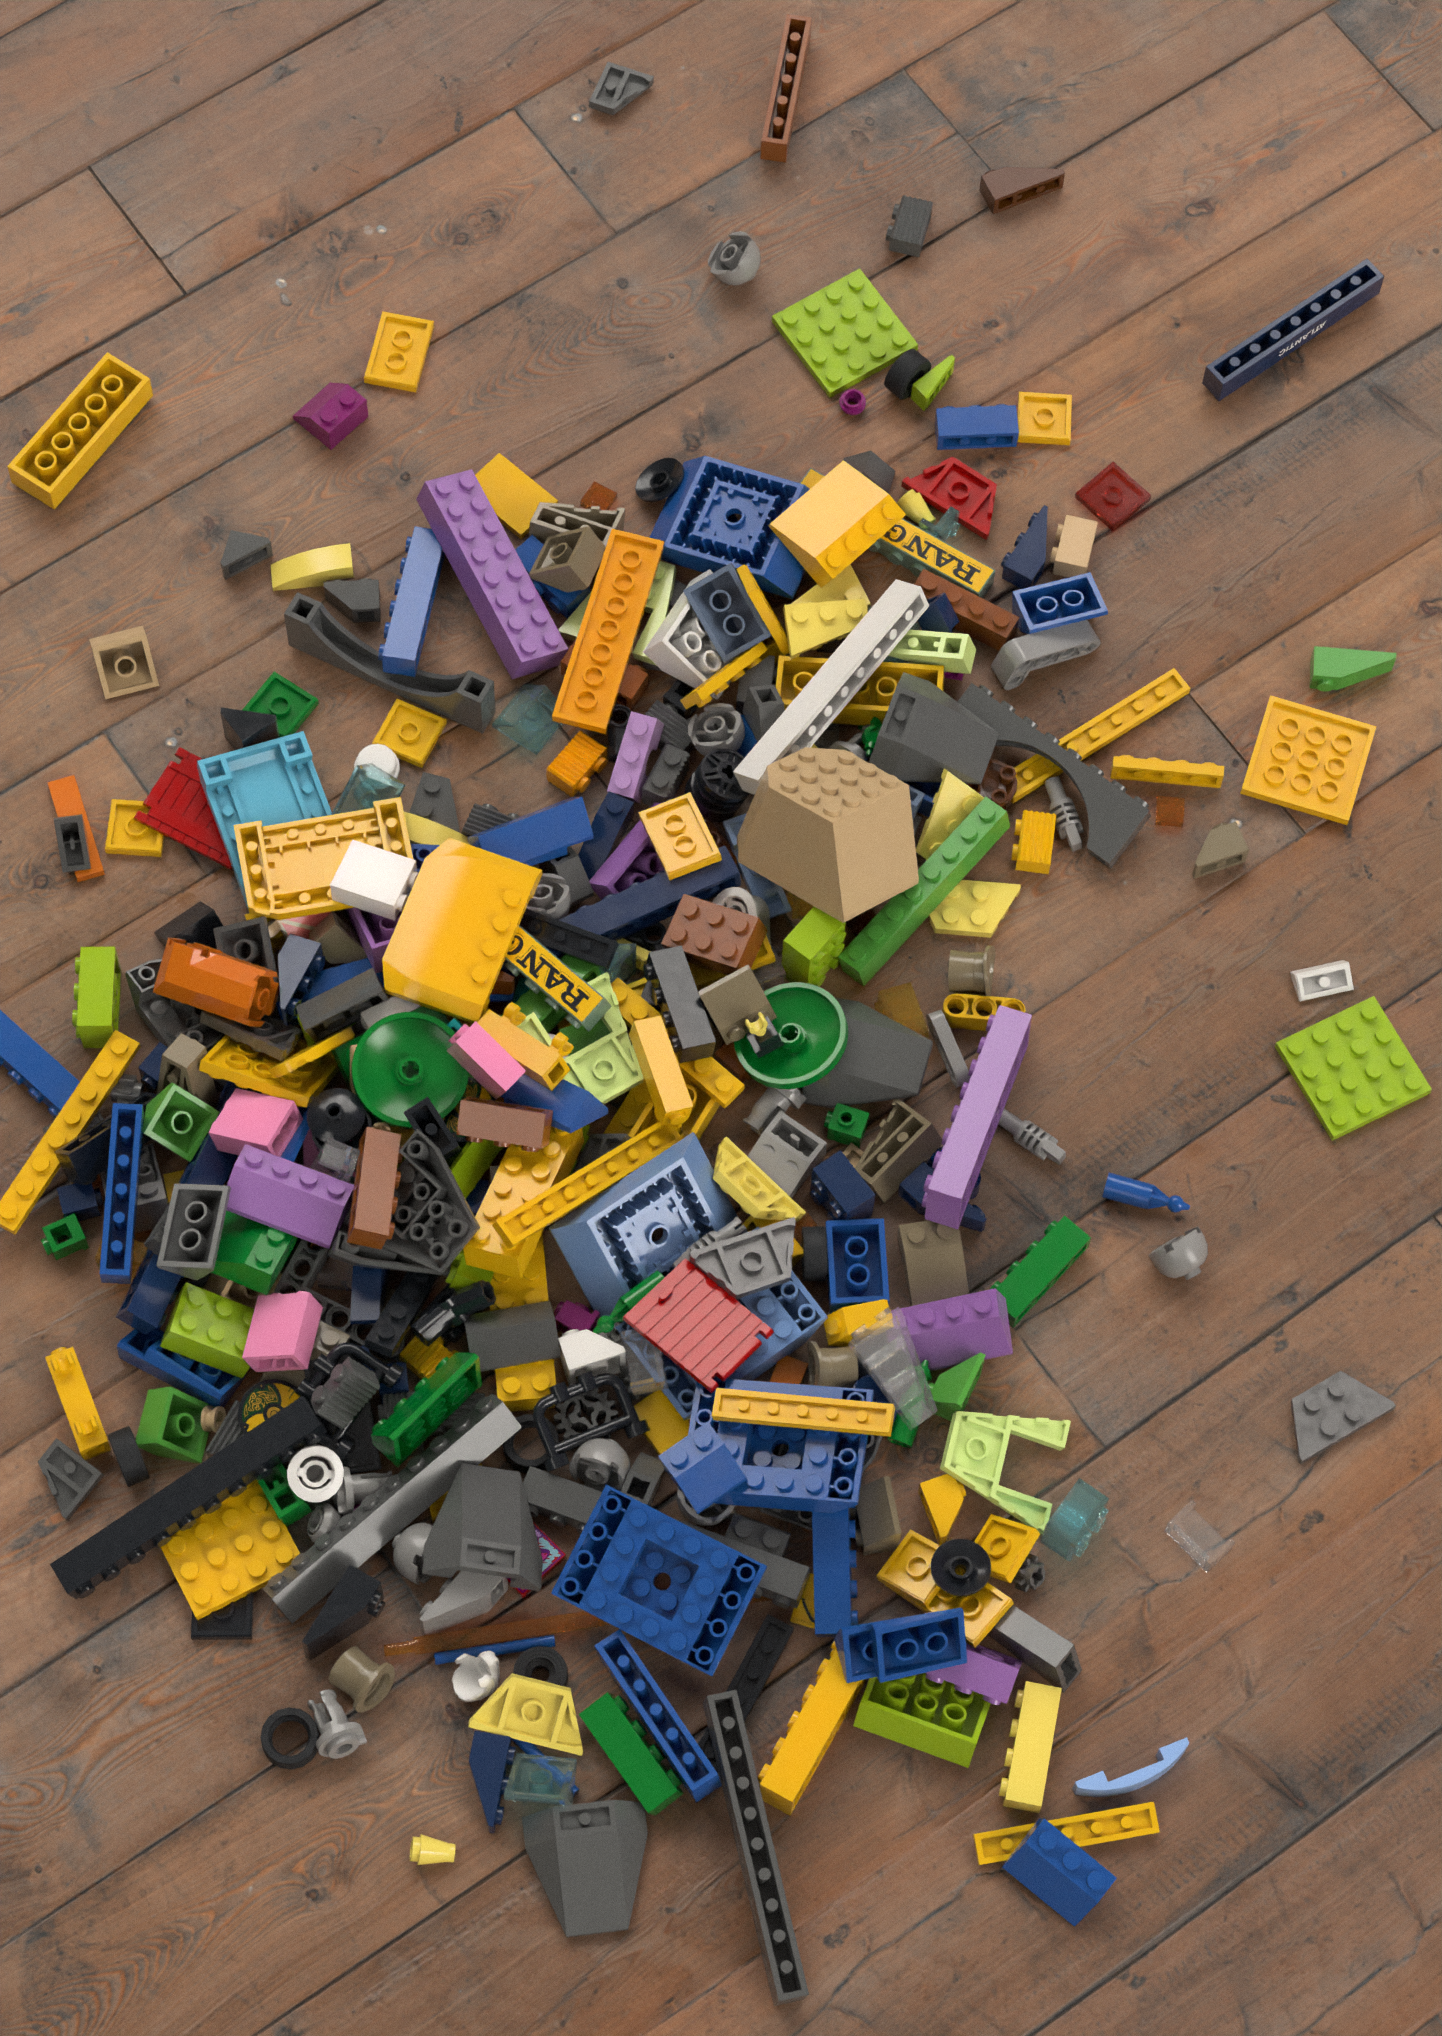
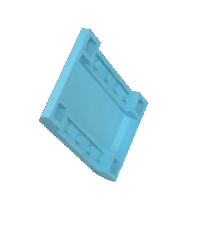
[197,731,333,907]

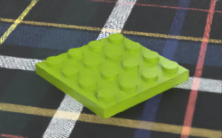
[772,268,918,398]
[1275,996,1432,1141]

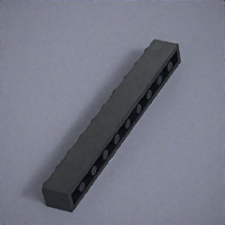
[50,1396,327,1599]

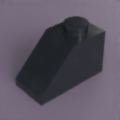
[403,1097,462,1160]

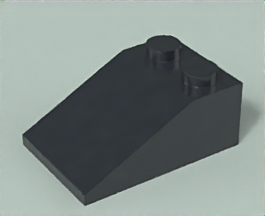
[302,1565,385,1660]

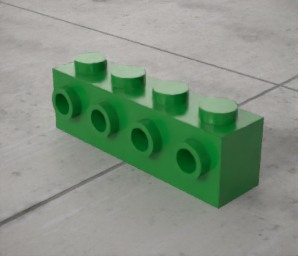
[989,1215,1091,1328]
[579,1692,684,1816]

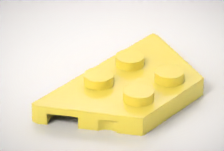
[929,880,1021,938]
[713,1136,806,1221]
[468,1673,583,1756]

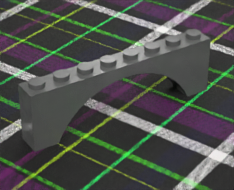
[284,592,496,734]
[957,683,1151,869]

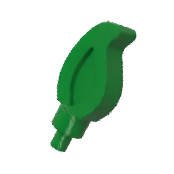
[862,717,882,757]

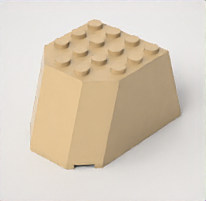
[737,747,919,923]

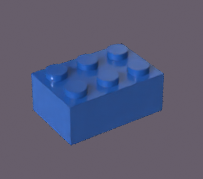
[825,1218,890,1314]

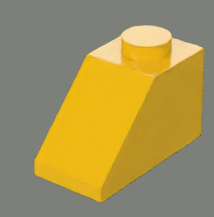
[824,1299,893,1347]
[918,1474,966,1546]

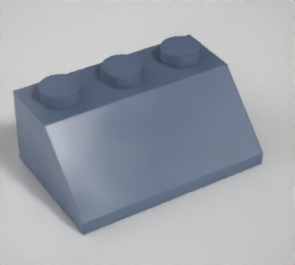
[683,563,771,662]

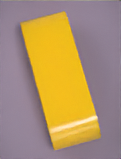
[942,994,1026,1031]

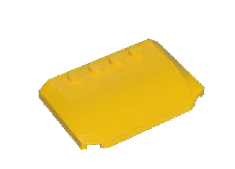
[233,797,413,920]
[382,838,543,1024]

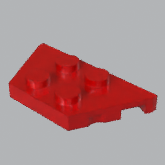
[901,457,997,540]

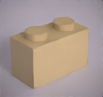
[1049,515,1098,577]

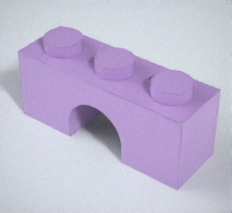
[607,711,664,803]

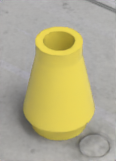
[897,489,936,530]
[410,1834,456,1865]

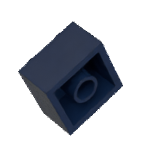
[809,1150,875,1221]

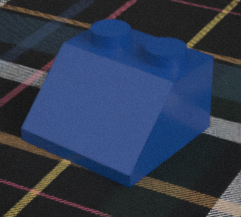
[658,1421,747,1514]

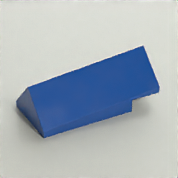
[468,797,593,866]
[500,1074,608,1133]
[117,1329,247,1407]
[834,1607,967,1683]

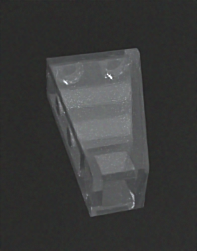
[848,1307,938,1431]

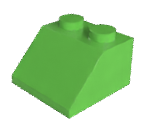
[136,1387,215,1463]

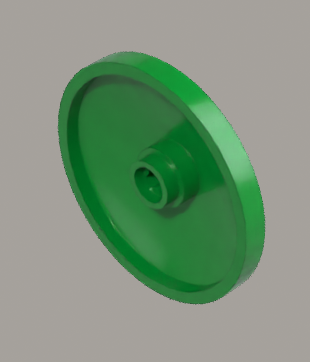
[734,982,848,1089]
[351,1012,469,1129]

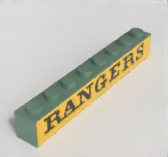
[800,468,996,598]
[504,925,612,1032]

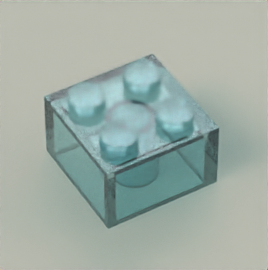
[1040,1478,1109,1562]

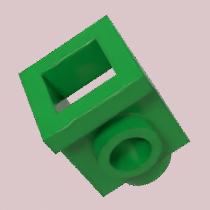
[41,1214,89,1260]

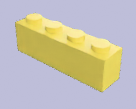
[999,1681,1062,1813]

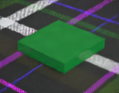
[242,671,319,737]

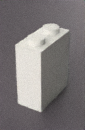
[330,840,418,921]

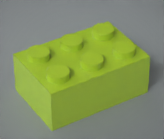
[780,906,846,987]
[72,947,121,1048]
[160,1282,254,1378]

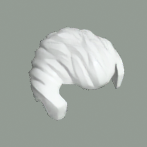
[452,1650,500,1702]

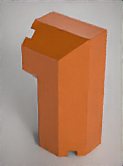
[153,938,280,1027]

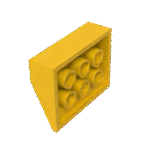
[768,460,906,588]

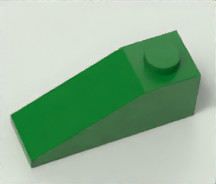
[256,1462,312,1527]

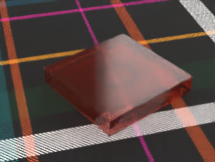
[1075,461,1151,532]

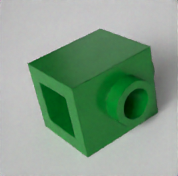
[824,1103,870,1149]

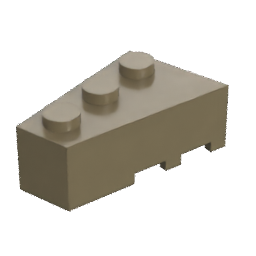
[529,502,625,547]
[157,1033,218,1108]
[855,1099,942,1203]

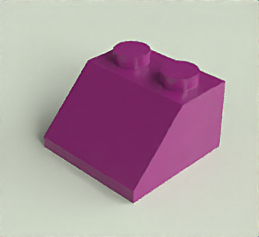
[293,382,368,450]

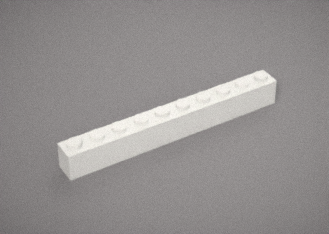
[733,579,929,795]

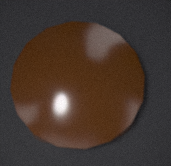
[966,759,1017,807]

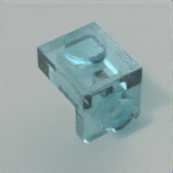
[919,506,960,542]

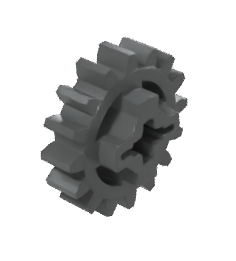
[554,1388,618,1440]

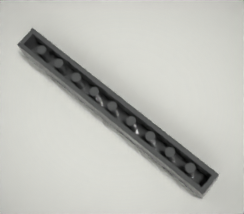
[263,1394,522,1624]
[523,1466,810,1609]
[703,1690,809,2006]

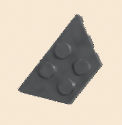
[200,1011,302,1061]
[688,1217,796,1299]
[1290,1371,1396,1464]

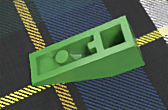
[1309,646,1396,691]

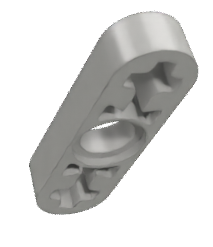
[926,1010,970,1088]

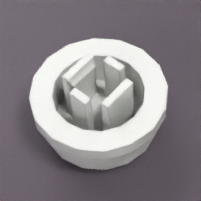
[354,744,400,789]

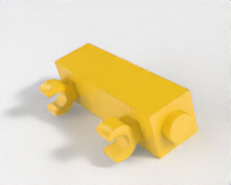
[477,1002,574,1091]
[629,1016,693,1125]
[45,1347,111,1460]

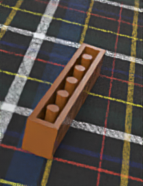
[760,14,812,163]

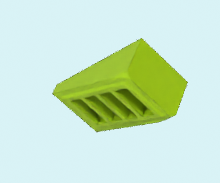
[911,355,955,411]

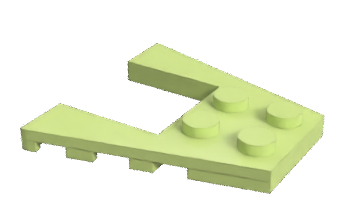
[558,561,677,666]
[517,972,644,1104]
[940,1411,1071,1534]

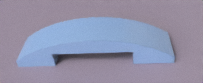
[723,813,791,919]
[1072,1737,1189,1797]

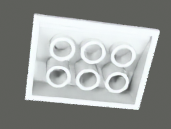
[643,569,744,699]

